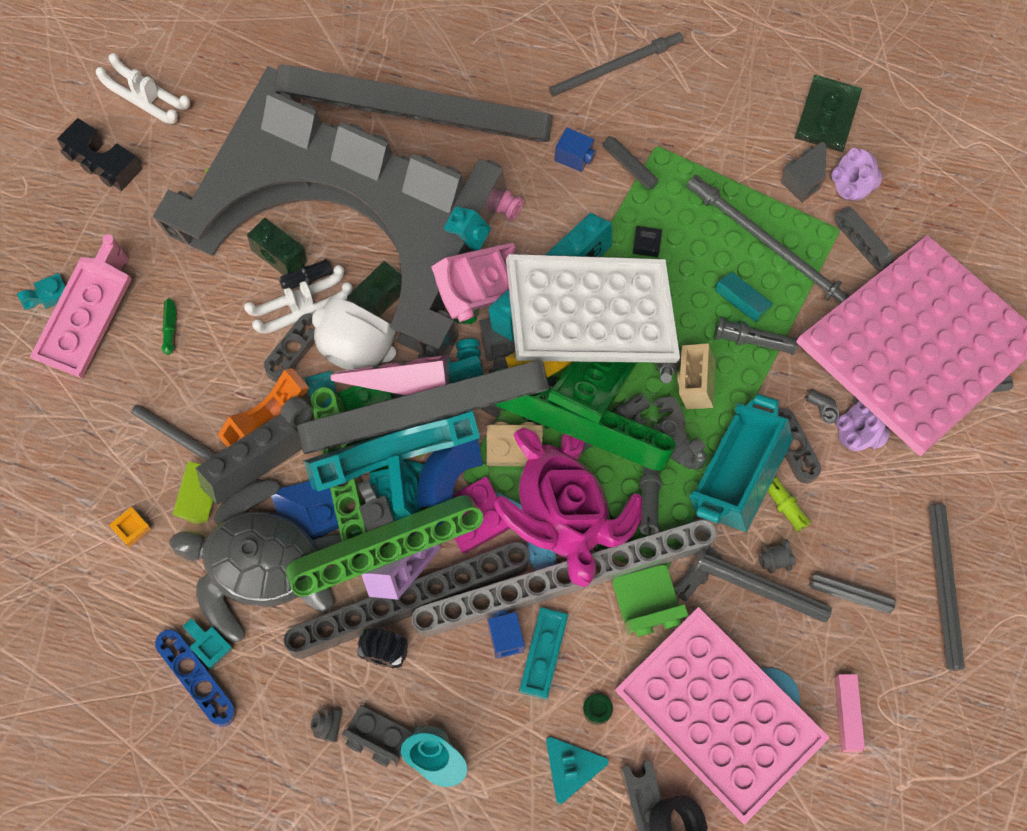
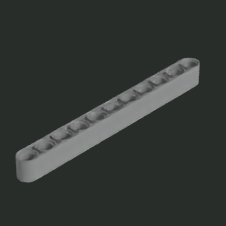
[412,520,716,637]

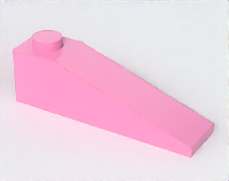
[331,355,450,395]

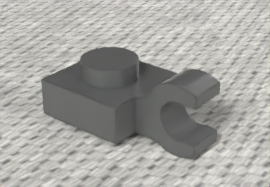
[358,479,396,532]

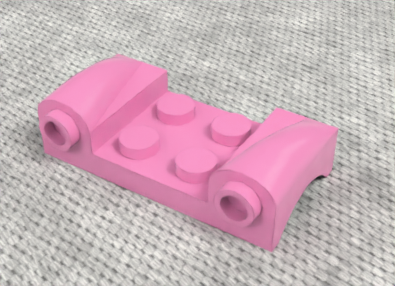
[432,243,515,322]

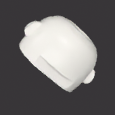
[312,298,396,370]

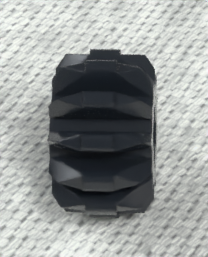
[357,627,408,669]

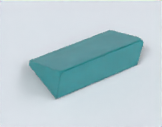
[715,272,773,323]

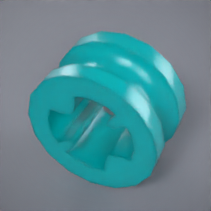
[456,338,481,360]

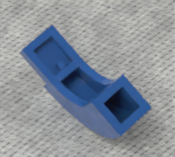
[417,439,483,526]

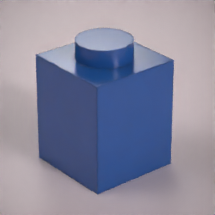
[555,127,596,172]
[488,611,525,659]

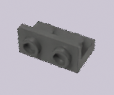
[341,705,413,767]

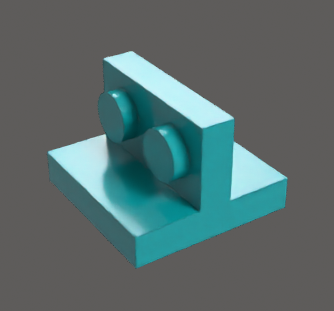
[369,455,422,520]

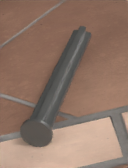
[693,549,832,622]

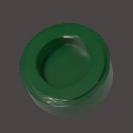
[583,693,613,725]

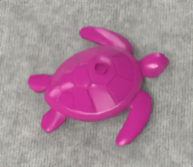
[494,427,642,587]

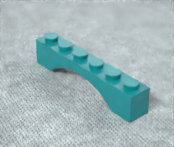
[303,411,480,492]

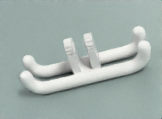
[96,53,190,124]
[244,265,353,334]

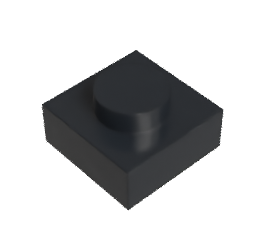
[632,226,662,257]

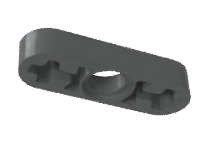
[834,206,894,271]
[264,313,315,382]
[778,408,821,484]

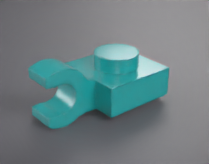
[17,273,65,310]
[183,618,233,670]

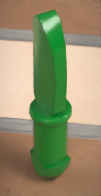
[161,298,176,355]

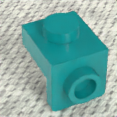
[444,207,492,251]

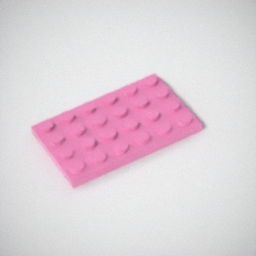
[615,607,830,825]

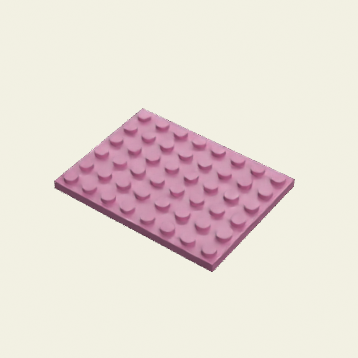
[796,235,1027,457]

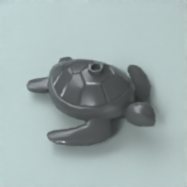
[169,480,342,642]

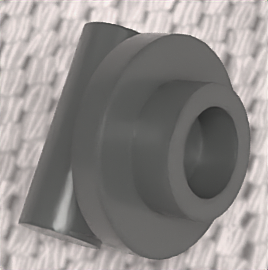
[311,708,342,743]

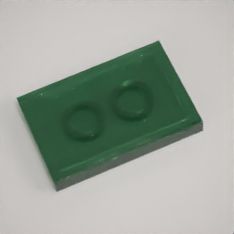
[794,74,862,153]

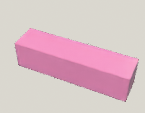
[835,674,865,752]

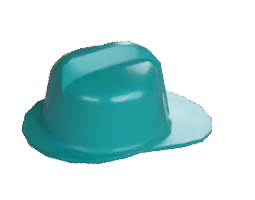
[401,725,468,787]

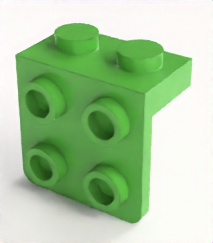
[612,565,688,637]

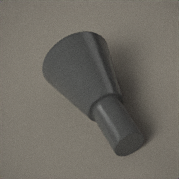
[654,358,681,383]

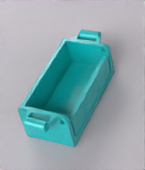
[689,394,793,533]

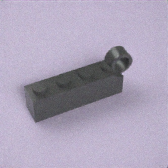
[196,396,313,505]

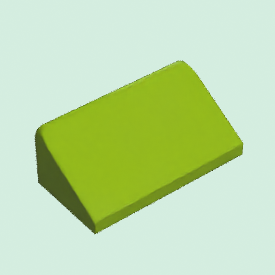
[172,461,213,524]

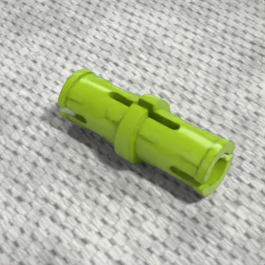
[767,477,812,533]

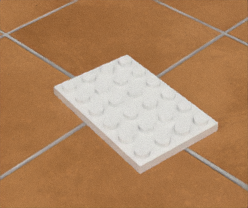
[506,254,680,363]

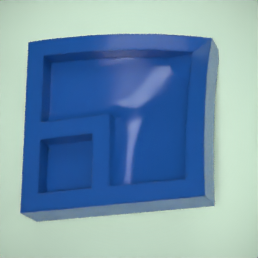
[271,481,339,539]

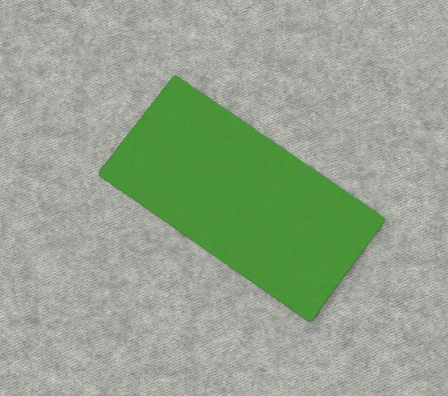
[464,147,839,568]

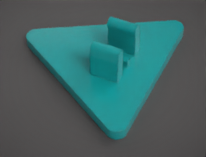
[546,737,609,804]

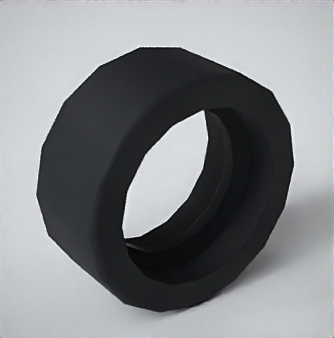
[649,795,708,831]

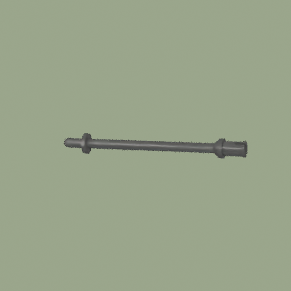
[686,174,850,303]

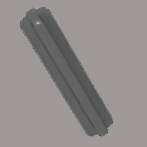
[603,136,658,190]
[810,573,896,614]

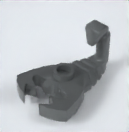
[634,397,707,470]

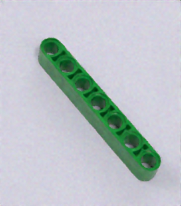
[494,369,676,471]

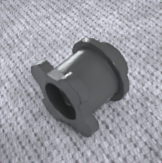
[759,539,796,574]

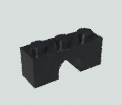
[57,118,142,191]

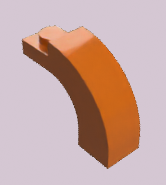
[218,368,309,447]

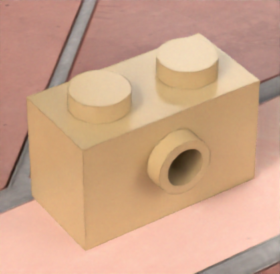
[677,343,715,409]

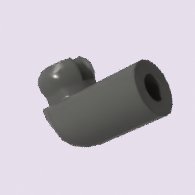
[806,389,839,424]

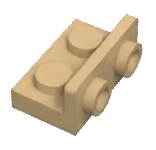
[487,422,543,467]

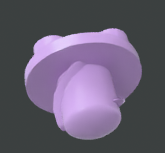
[832,148,882,201]
[836,401,890,451]

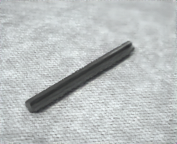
[929,504,965,671]

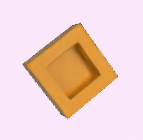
[109,507,151,548]

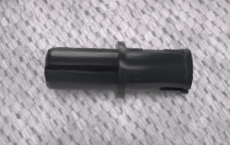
[279,259,333,290]

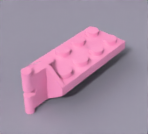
[30,234,132,379]

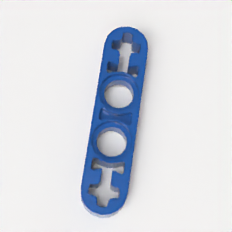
[155,630,236,727]

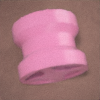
[495,189,524,221]

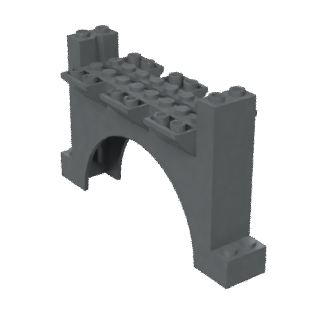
[153,66,506,357]

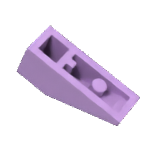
[362,532,441,599]

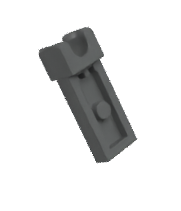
[621,760,662,831]

